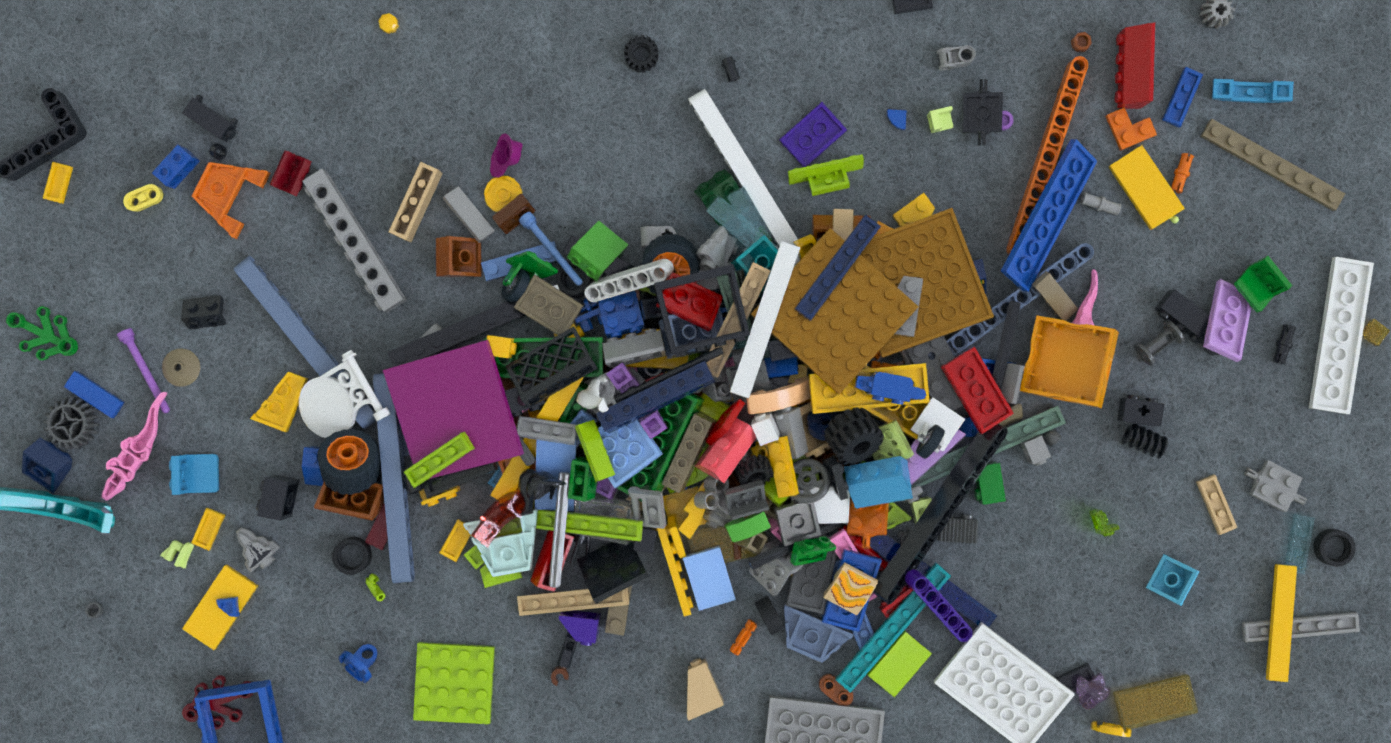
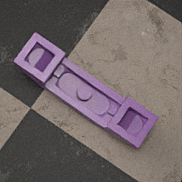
[606,362,667,439]

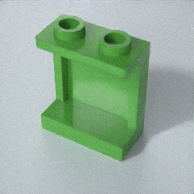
[567,221,628,281]

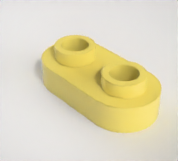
[123,184,163,212]

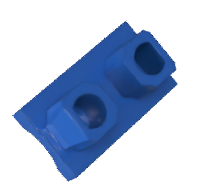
[575,298,603,332]

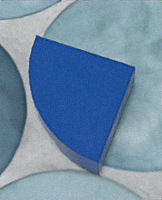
[887,109,907,131]
[216,597,240,617]

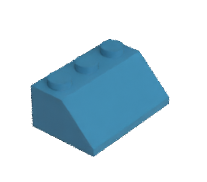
[844,456,913,509]

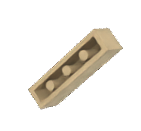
[389,162,443,242]

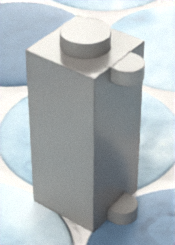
[772,406,808,459]

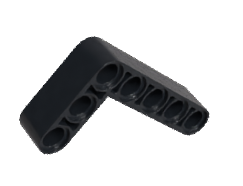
[0,88,86,181]

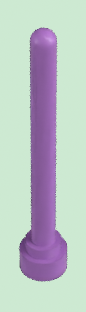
[117,328,170,413]

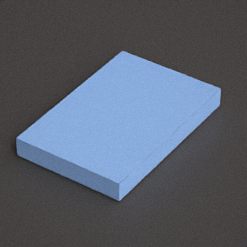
[683,545,736,611]

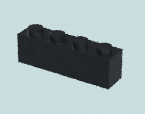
[1155,289,1220,356]

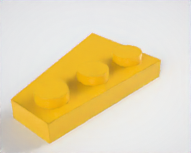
[250,372,308,432]

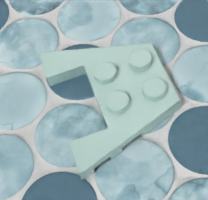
[463,509,538,577]

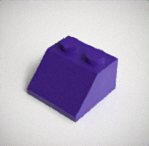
[559,610,601,646]

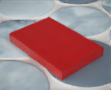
[656,272,723,331]

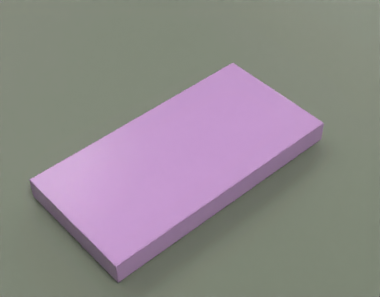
[1203,279,1251,362]

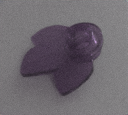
[1076,673,1110,710]

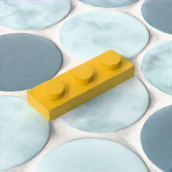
[767,436,799,498]

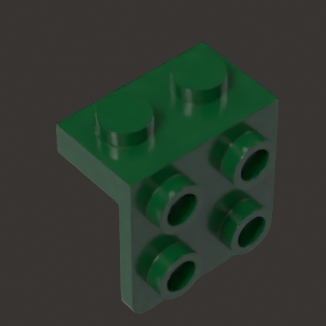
[694,169,749,226]

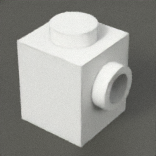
[751,412,780,446]

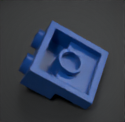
[598,291,645,339]

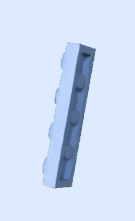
[481,241,557,281]

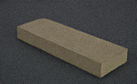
[1032,271,1078,321]

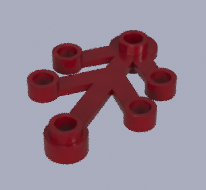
[182,675,253,729]

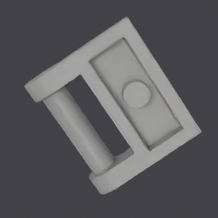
[628,486,666,529]

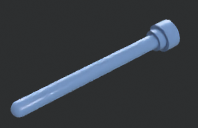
[519,212,583,286]

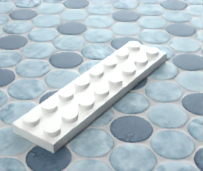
[1309,257,1374,414]

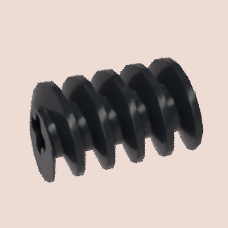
[1121,423,1168,459]

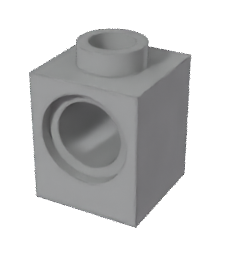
[1020,435,1051,466]

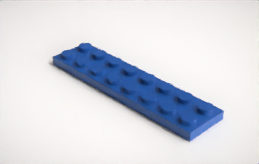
[1001,139,1097,292]

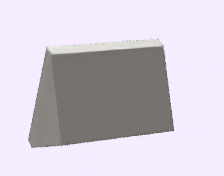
[1001,363,1025,404]

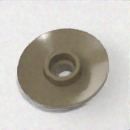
[162,348,200,387]

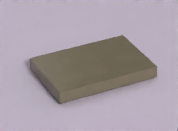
[514,275,584,335]

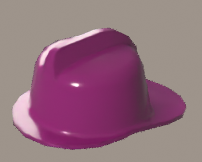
[490,133,523,178]

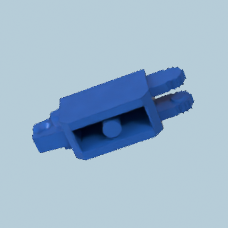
[854,372,927,405]

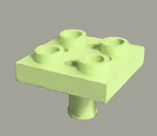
[872,420,914,461]

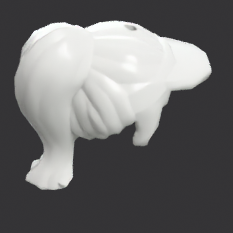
[576,372,619,413]

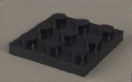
[577,539,649,604]

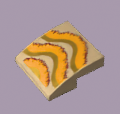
[823,562,878,615]

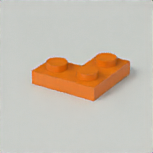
[1105,107,1157,151]

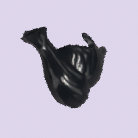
[518,469,566,516]

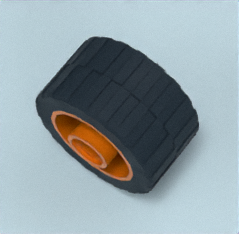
[641,234,700,294]
[317,429,381,495]

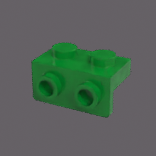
[790,536,836,566]

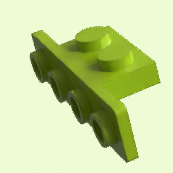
[788,154,864,196]

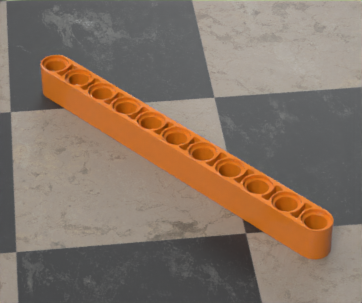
[1007,56,1088,255]

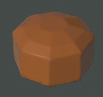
[1071,32,1092,52]

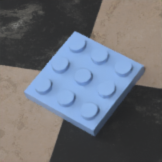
[598,419,663,488]

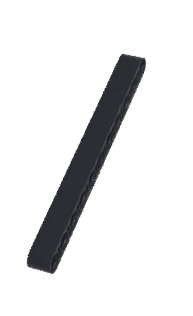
[873,424,1008,604]

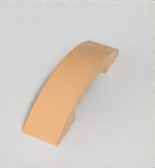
[746,376,811,414]

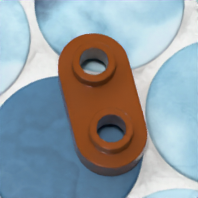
[819,674,853,706]

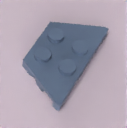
[784,605,854,663]

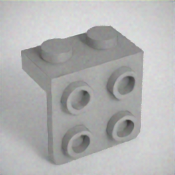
[749,538,804,596]

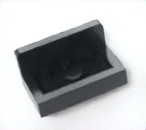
[181,295,226,329]

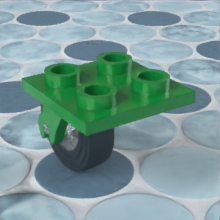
[501,251,558,303]

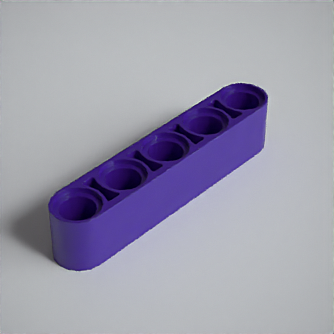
[905,569,973,642]

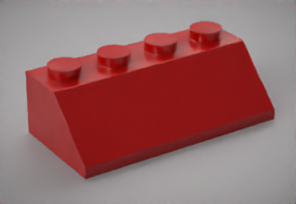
[1114,23,1155,109]

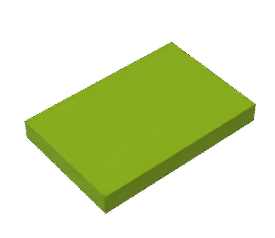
[867,630,932,697]

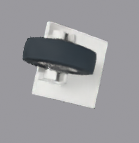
[910,397,965,459]

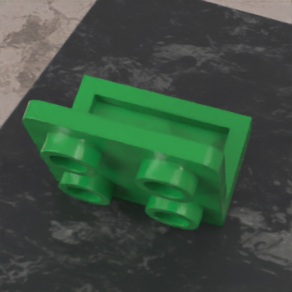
[1234,256,1292,313]

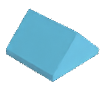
[1146,554,1199,606]

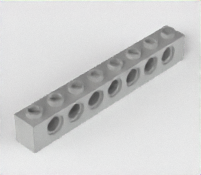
[302,169,407,312]

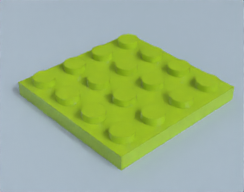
[413,642,495,724]

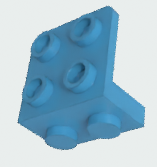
[169,454,219,495]

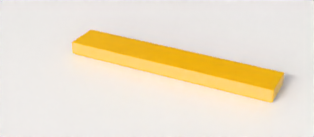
[1266,564,1297,682]

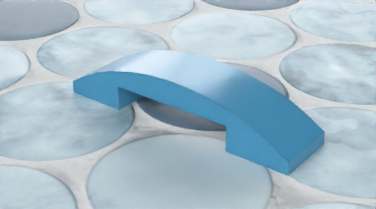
[1212,79,1294,103]

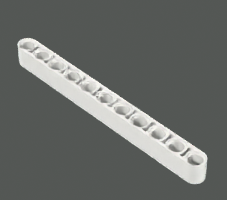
[688,89,800,266]

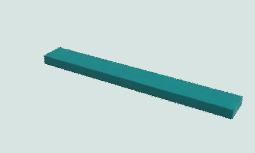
[835,562,951,693]

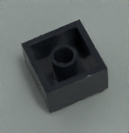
[256,475,300,521]

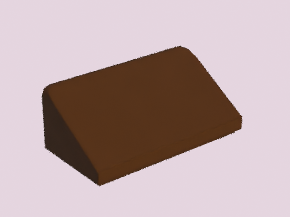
[492,194,536,234]

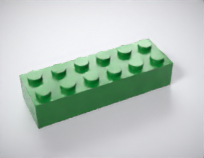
[484,337,605,378]
[617,393,705,502]

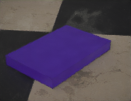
[779,102,847,167]

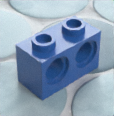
[152,145,200,189]

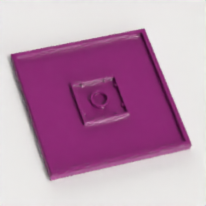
[383,340,524,479]

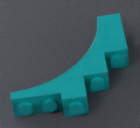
[0,487,115,533]

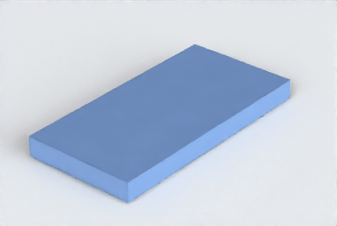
[535,440,576,511]

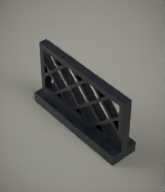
[506,327,598,408]

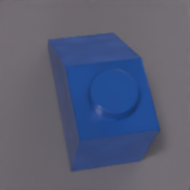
[302,446,324,486]

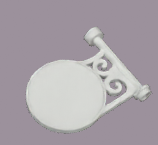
[299,350,391,438]

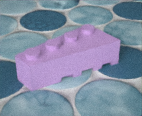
[906,429,966,486]

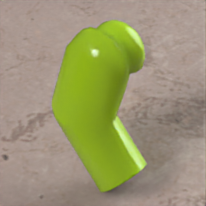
[365,573,385,601]

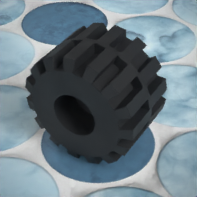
[824,407,884,465]

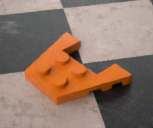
[192,162,271,239]

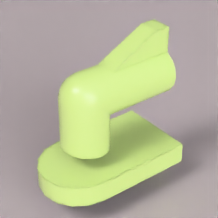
[160,540,194,568]

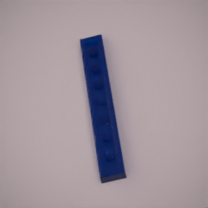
[870,535,997,627]

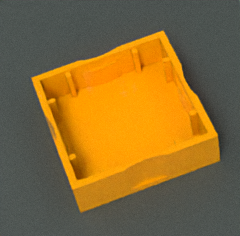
[1020,315,1119,409]

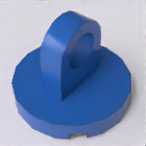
[339,644,377,683]

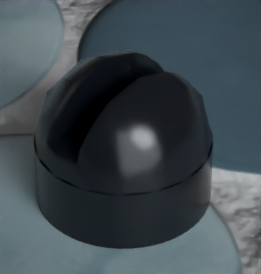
[209,143,227,160]

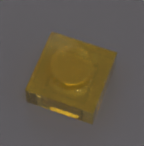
[1362,319,1390,346]

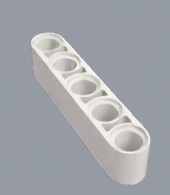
[584,259,674,302]

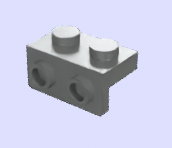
[724,480,769,520]

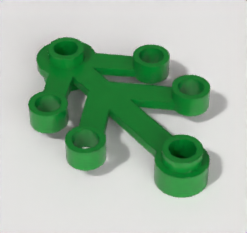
[6,306,78,361]

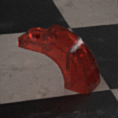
[471,491,525,548]

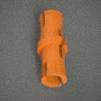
[1171,153,1194,193]

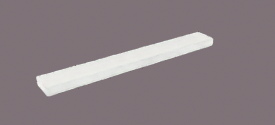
[730,241,800,399]

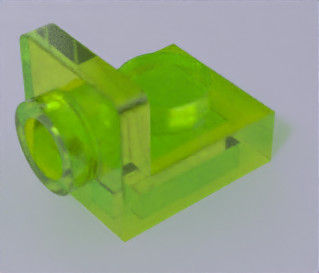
[1089,509,1120,537]

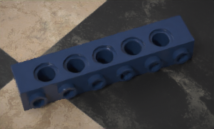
[596,361,716,433]

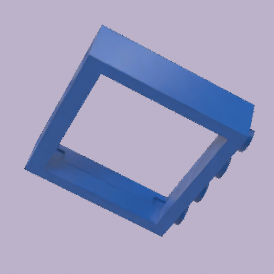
[194,680,283,743]

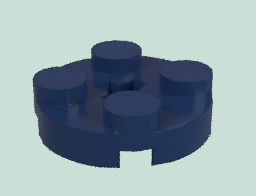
[806,411,841,441]

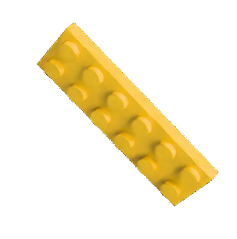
[808,363,930,414]

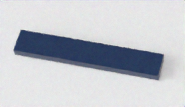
[794,214,881,321]

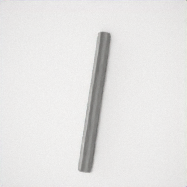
[549,472,570,588]

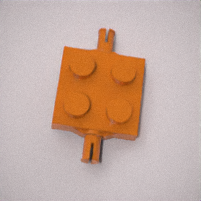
[847,497,889,549]

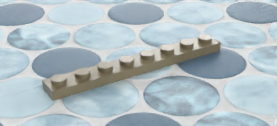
[1200,119,1345,211]

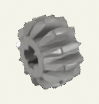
[1199,0,1236,29]

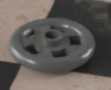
[790,459,831,504]

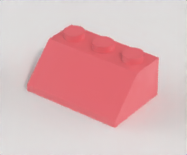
[694,418,756,483]

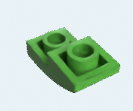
[725,511,771,542]

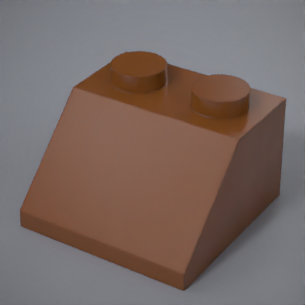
[436,236,482,277]

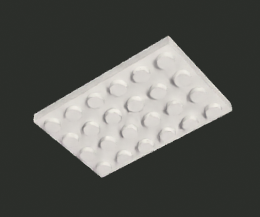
[934,622,1075,743]

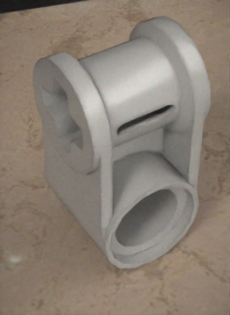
[937,45,976,71]
[640,226,677,248]

